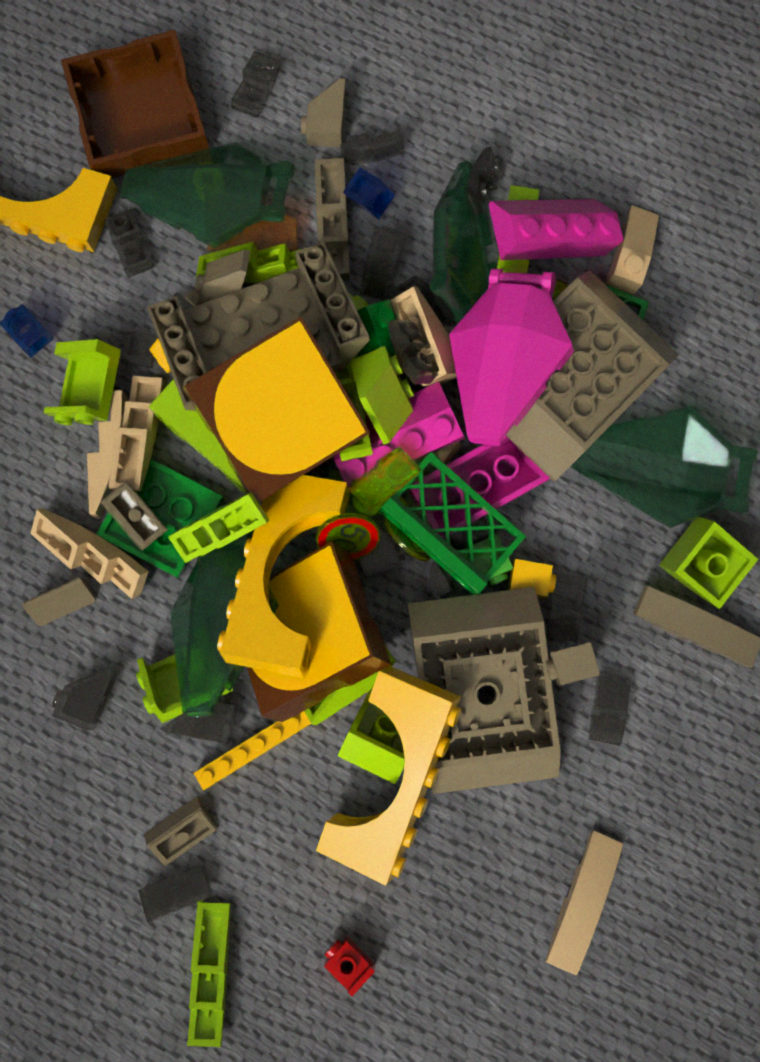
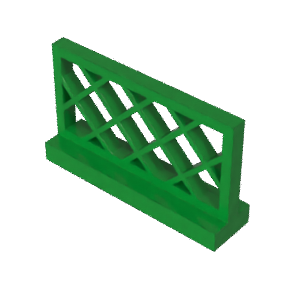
[378,452,526,595]

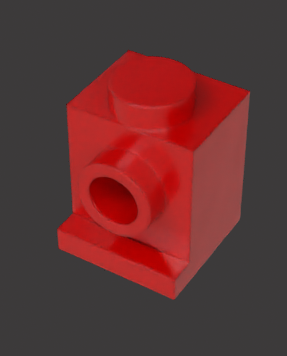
[324,936,375,997]

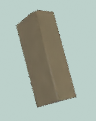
[100,481,168,550]
[22,577,96,626]
[144,797,218,866]

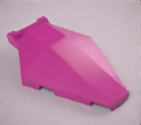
[449,268,574,446]

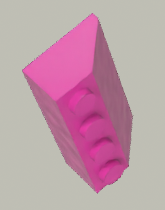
[489,199,624,260]
[333,382,465,491]
[408,436,549,539]

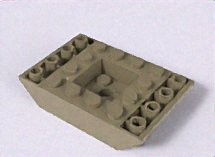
[407,587,561,794]

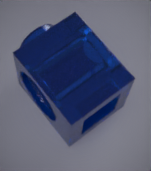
[343,167,395,220]
[0,304,54,358]

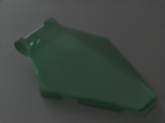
[120,142,295,248]
[430,161,497,324]
[570,406,758,528]
[170,532,279,717]

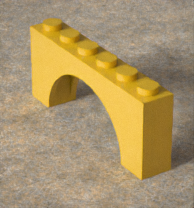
[0,168,117,253]
[217,475,350,678]
[316,666,461,886]

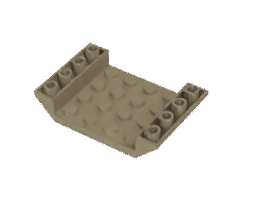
[147,242,370,411]
[506,270,679,482]

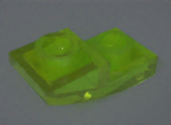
[348,447,421,511]

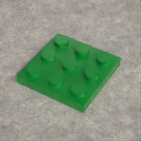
[96,459,224,579]

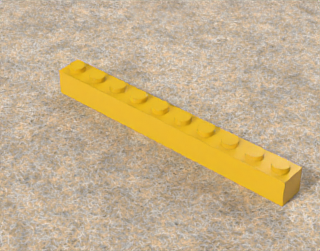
[193,711,311,791]

